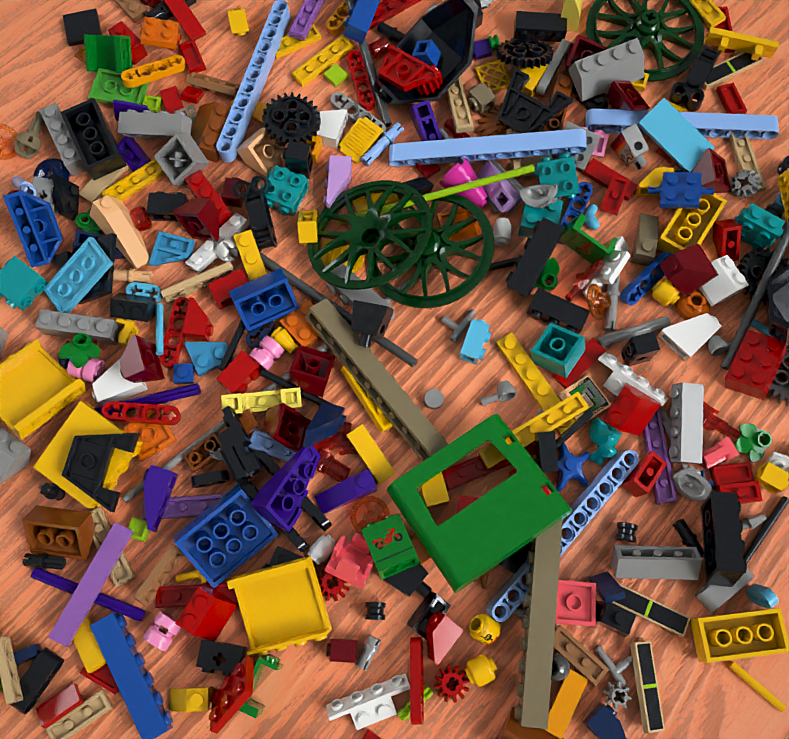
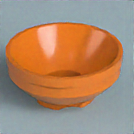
[675,289,710,320]

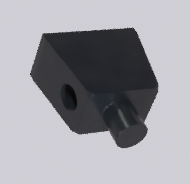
[351,300,394,348]
[383,562,432,598]
[596,601,636,637]

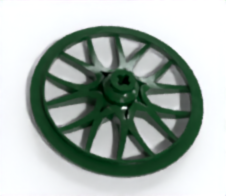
[586,0,704,82]
[308,180,432,290]
[367,192,495,308]

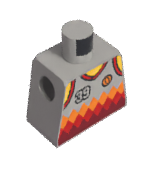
[610,123,649,170]

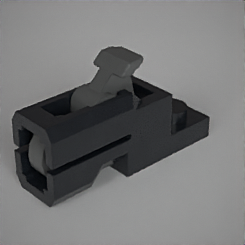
[209,406,264,483]

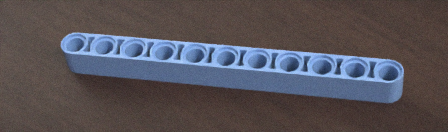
[216,0,291,162]
[585,109,779,140]
[389,129,587,167]
[486,450,639,622]

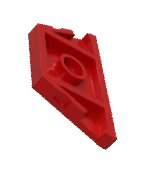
[378,44,440,92]

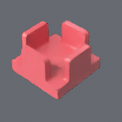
[325,533,375,589]
[555,580,596,626]

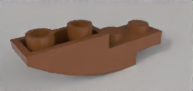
[542,74,574,132]
[183,409,261,472]

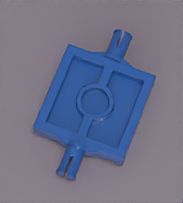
[648,172,714,209]

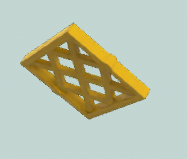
[475,60,510,92]

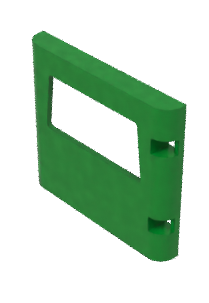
[387,414,573,594]

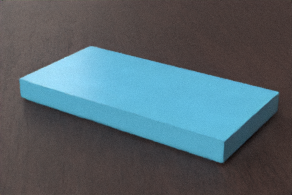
[637,98,715,172]
[44,236,113,313]

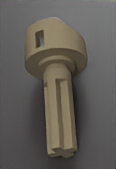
[14,111,45,159]

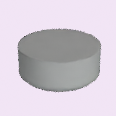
[424,389,444,409]

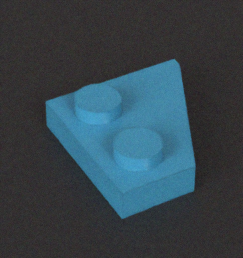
[148,231,195,266]
[184,342,234,376]

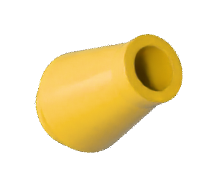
[270,327,298,354]

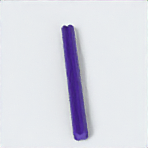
[94,383,201,415]
[31,567,146,621]

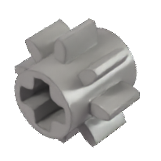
[603,680,632,710]

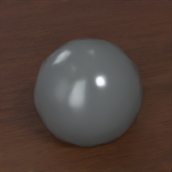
[551,653,570,681]

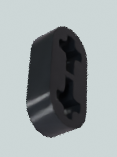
[191,470,230,488]

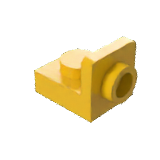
[116,318,139,348]

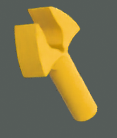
[175,569,208,584]

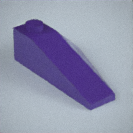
[250,445,321,532]

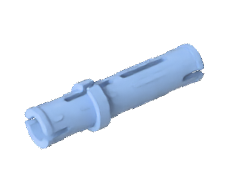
[360,122,404,167]
[12,176,36,196]

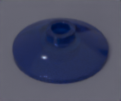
[34,158,70,180]

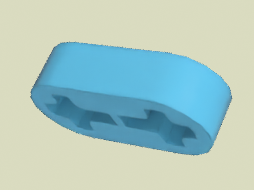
[126,282,163,303]
[745,583,779,609]

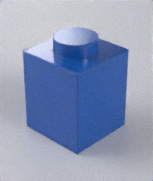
[412,39,441,67]

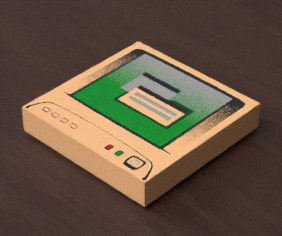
[557,374,612,423]

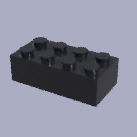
[60,98,127,180]
[505,217,564,299]
[701,491,747,587]

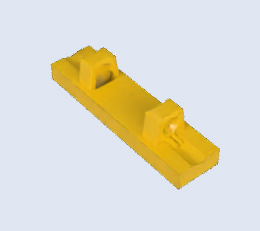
[704,27,779,61]

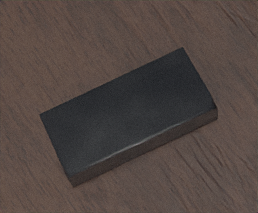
[397,176,434,200]
[535,431,559,473]
[407,591,451,640]

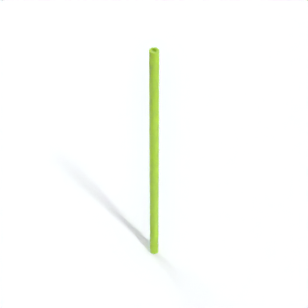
[339,164,535,226]

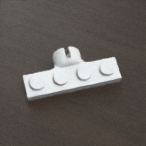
[185,212,250,274]

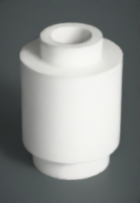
[493,218,512,247]
[307,534,337,565]

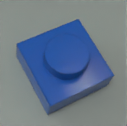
[173,363,195,384]

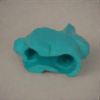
[589,417,622,466]

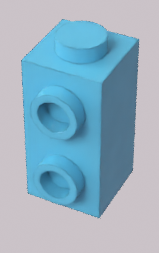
[459,319,491,365]

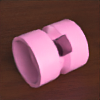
[249,335,285,371]
[67,358,105,383]
[143,610,181,651]

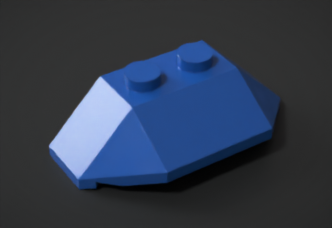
[3,190,63,268]

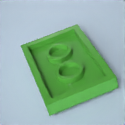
[88,68,150,106]

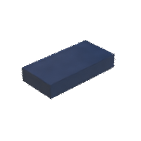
[589,571,626,604]

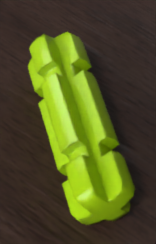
[397,685,433,722]

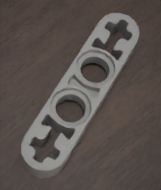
[536,39,571,96]
[331,92,386,140]

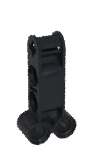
[669,44,722,112]
[233,176,278,251]

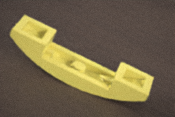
[221,387,302,415]

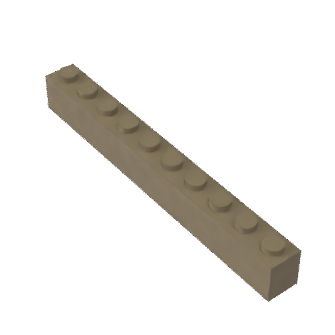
[305,298,448,461]
[515,519,563,729]

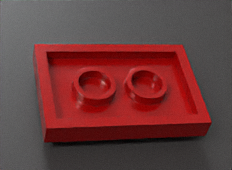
[209,656,254,734]

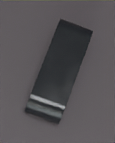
[10,648,64,715]

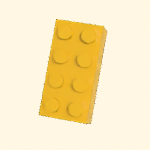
[656,193,727,254]
[690,608,789,663]

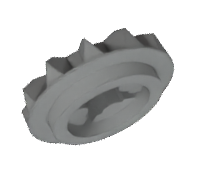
[730,169,761,198]

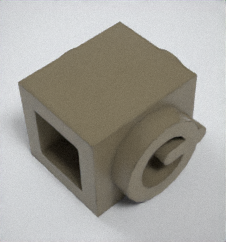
[467,82,496,116]

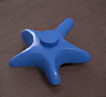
[556,443,589,491]

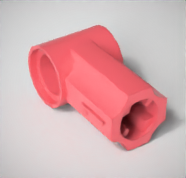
[699,437,739,470]

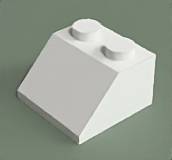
[699,255,749,306]

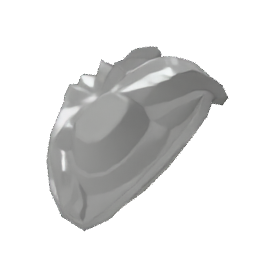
[520,183,558,209]
[672,464,712,501]

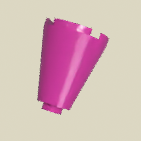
[439,158,488,209]

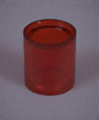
[368,37,390,59]
[130,206,152,231]

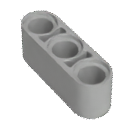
[695,568,754,613]

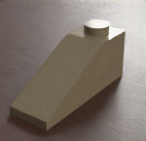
[630,213,658,266]

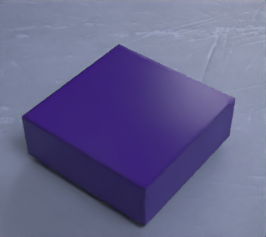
[474,39,492,60]

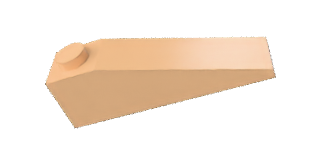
[236,108,294,177]
[89,195,150,269]

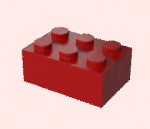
[725,330,787,400]

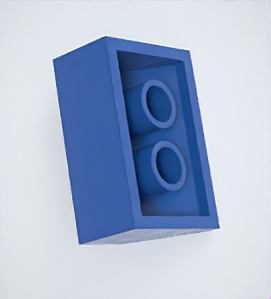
[229,268,299,331]

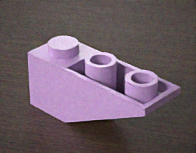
[324,155,352,208]
[477,160,522,213]

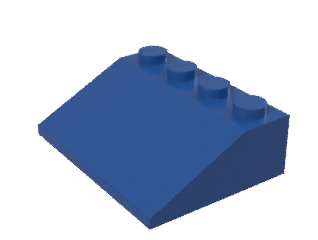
[173,484,279,588]

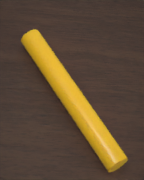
[728,661,786,712]

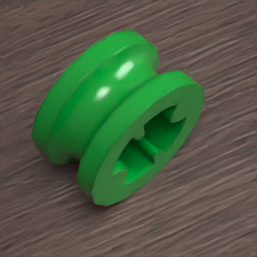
[487,35,500,52]

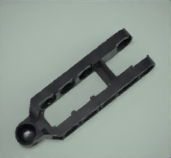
[238,449,332,553]

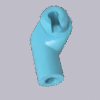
[585,204,600,230]

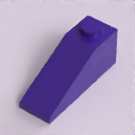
[408,100,443,141]
[143,465,178,532]
[315,469,377,514]

